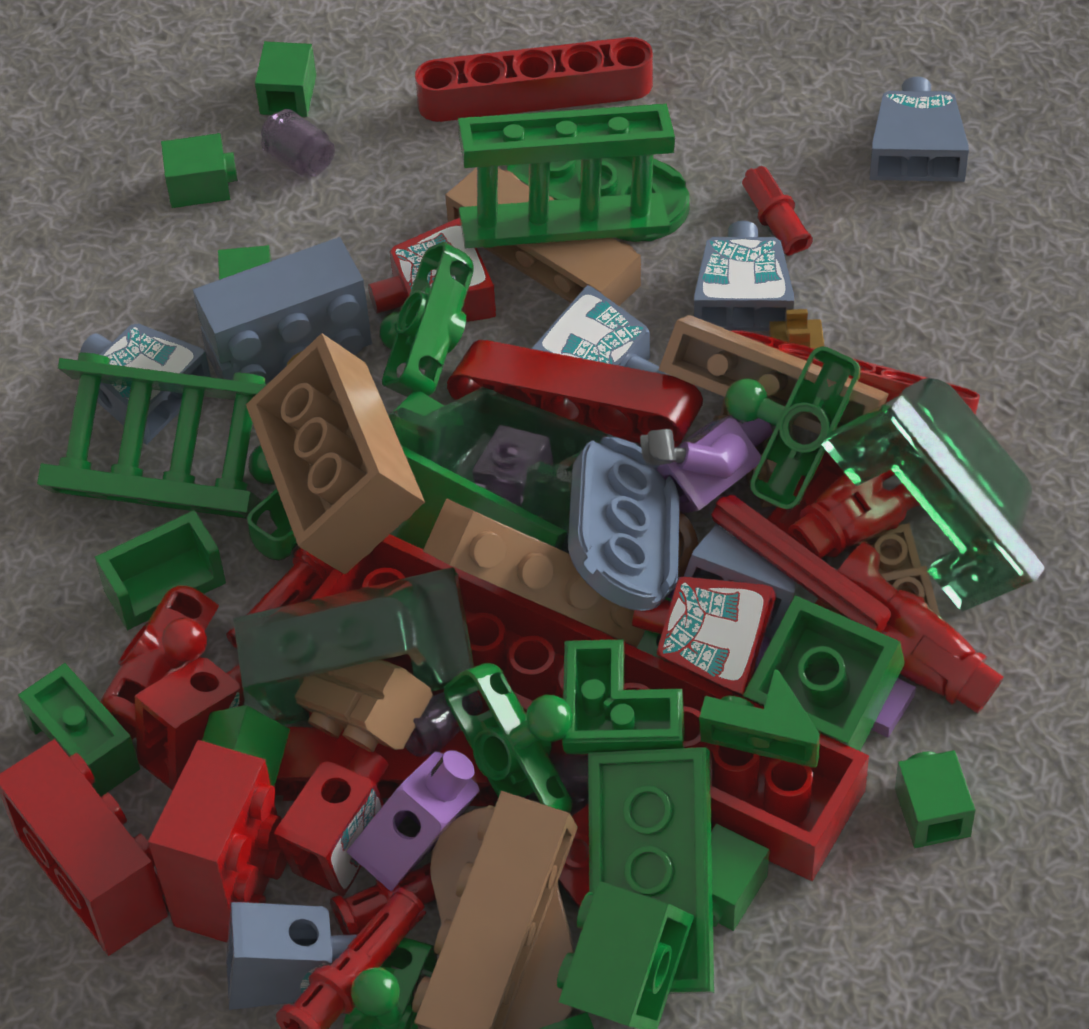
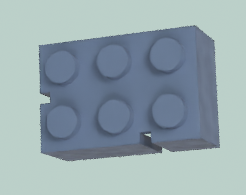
[193,237,372,384]

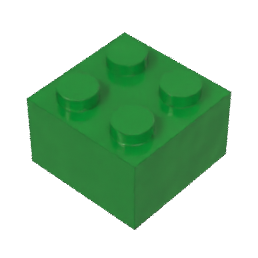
[743,595,905,751]
[557,881,694,1029]

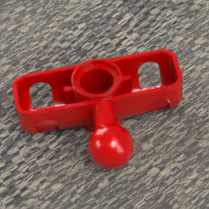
[100,585,219,740]

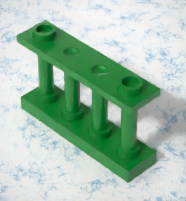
[458,103,675,249]
[37,352,266,519]

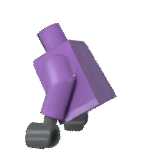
[634,416,773,514]

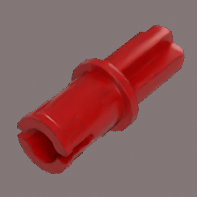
[742,166,813,256]

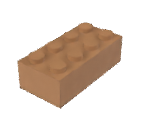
[246,333,425,574]

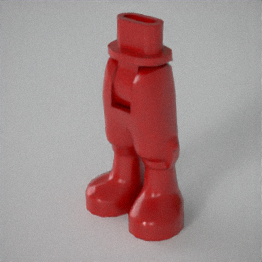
[789,413,965,559]
[815,542,1004,714]

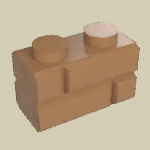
[295,643,433,752]

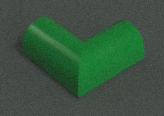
[562,640,684,754]

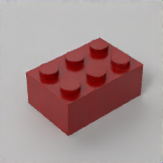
[0,739,168,956]
[148,740,287,943]

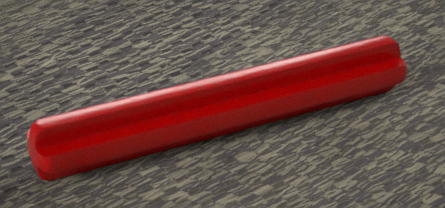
[711,495,891,633]

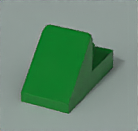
[699,669,820,768]

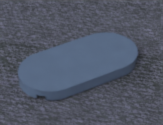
[568,437,679,611]

